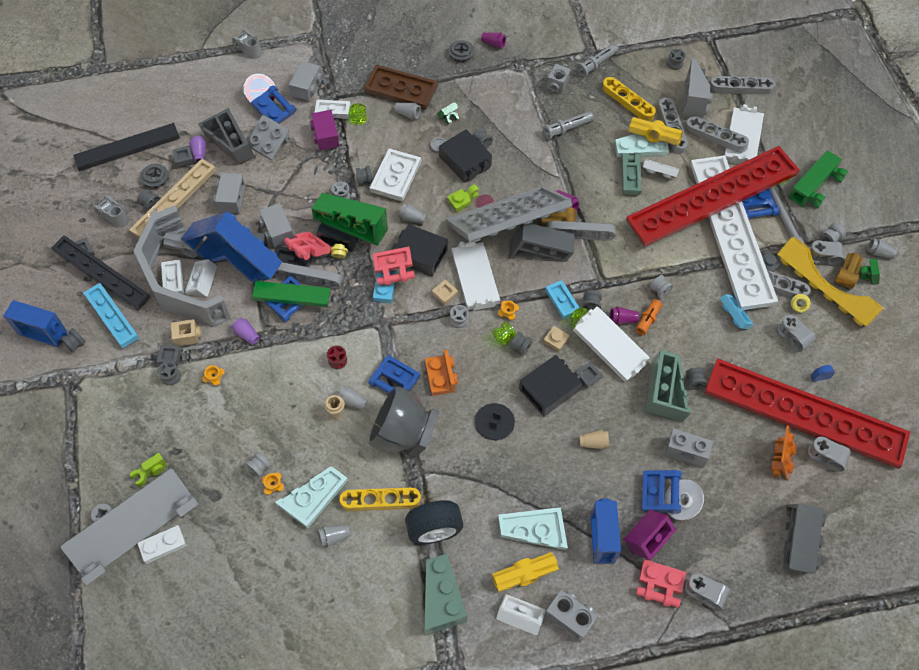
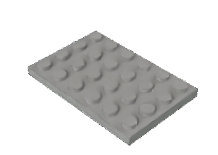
[446,186,572,242]

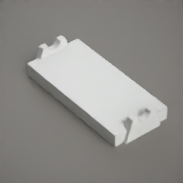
[724,104,764,165]
[451,241,500,311]
[573,306,650,382]

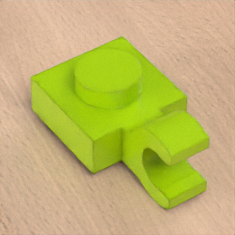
[447,184,479,213]
[130,453,168,487]

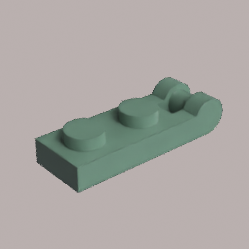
[621,153,641,195]

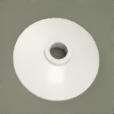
[665,479,704,521]

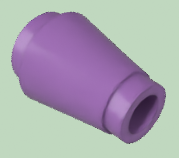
[189,136,207,163]
[231,317,260,345]

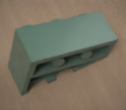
[645,350,691,422]
[425,554,467,636]

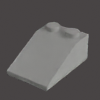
[682,58,713,120]

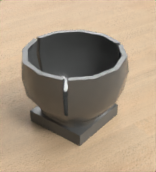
[369,386,440,458]

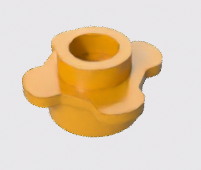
[498,301,519,320]
[202,365,225,386]
[261,472,284,495]

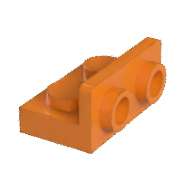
[425,350,458,396]

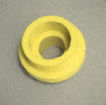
[330,244,348,259]
[791,294,811,313]

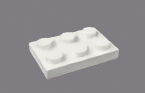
[370,149,421,202]

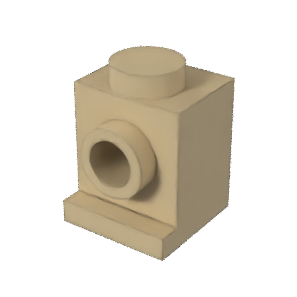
[171,319,202,346]

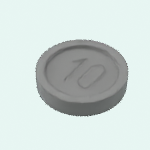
[430,137,446,153]

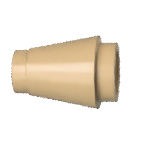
[324,395,345,419]
[580,429,609,450]

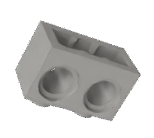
[545,590,598,642]

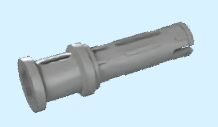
[576,43,619,77]
[543,111,593,140]

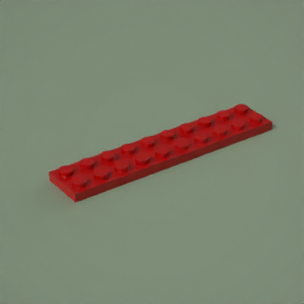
[626,146,800,247]
[704,358,910,469]

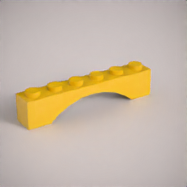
[777,237,885,326]

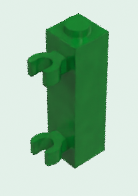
[788,150,848,208]

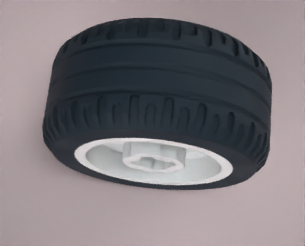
[405,500,463,545]

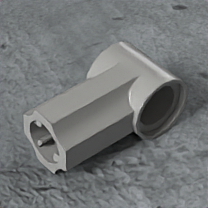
[163,231,204,258]

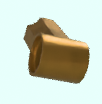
[541,207,576,231]
[834,252,863,289]

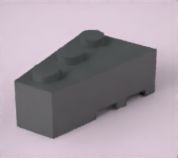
[198,108,255,164]
[509,223,574,262]
[783,504,826,574]

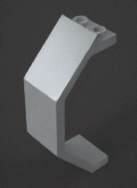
[133,206,231,327]

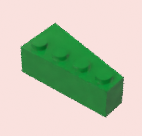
[311,193,388,246]

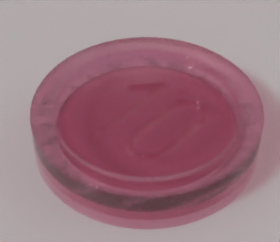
[476,194,494,207]

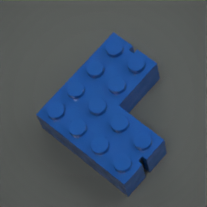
[181,211,282,283]

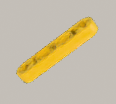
[602,77,656,121]
[340,488,421,511]

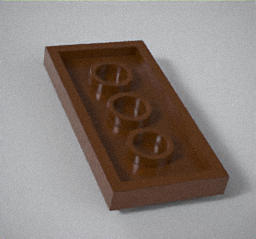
[364,64,438,110]

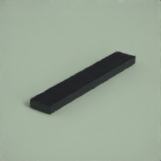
[73,123,180,171]
[51,235,151,311]

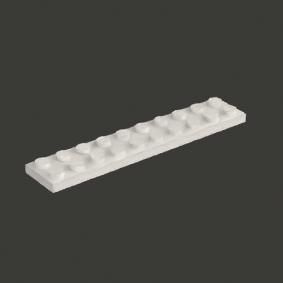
[690,155,778,310]

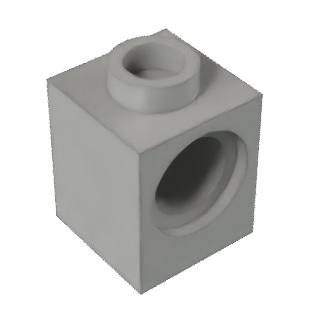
[547,64,571,94]

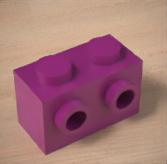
[310,109,340,150]
[624,509,676,560]

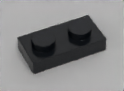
[275,245,313,268]

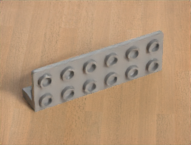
[61,468,198,586]

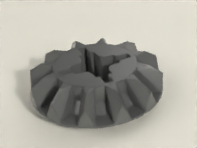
[448,40,474,62]
[140,164,169,189]

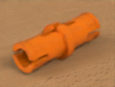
[635,299,663,336]

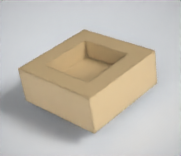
[432,279,458,306]
[543,326,570,352]

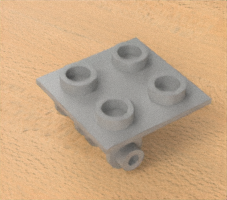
[247,115,291,160]

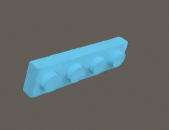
[84,283,139,349]

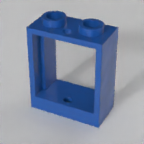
[3,300,68,348]
[590,498,621,564]

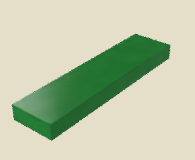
[252,281,331,308]

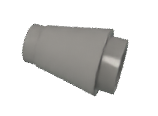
[395,103,421,120]
[399,204,427,225]
[867,238,897,259]
[338,386,368,410]
[318,524,350,547]

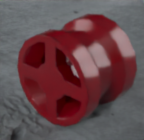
[327,345,347,370]

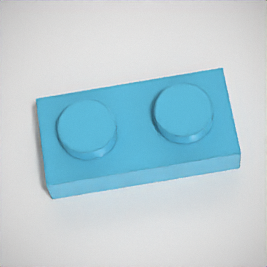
[373,270,397,303]
[545,280,580,320]
[720,294,754,330]

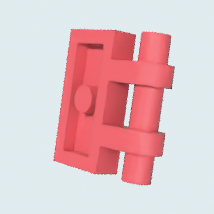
[283,231,330,260]
[373,247,415,286]
[636,559,686,608]

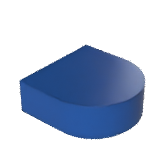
[811,365,835,382]

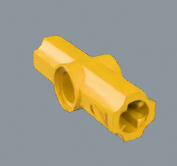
[628,117,683,146]
[492,552,559,593]

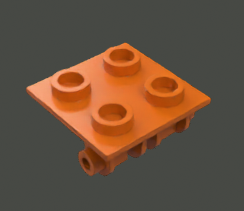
[771,425,797,481]

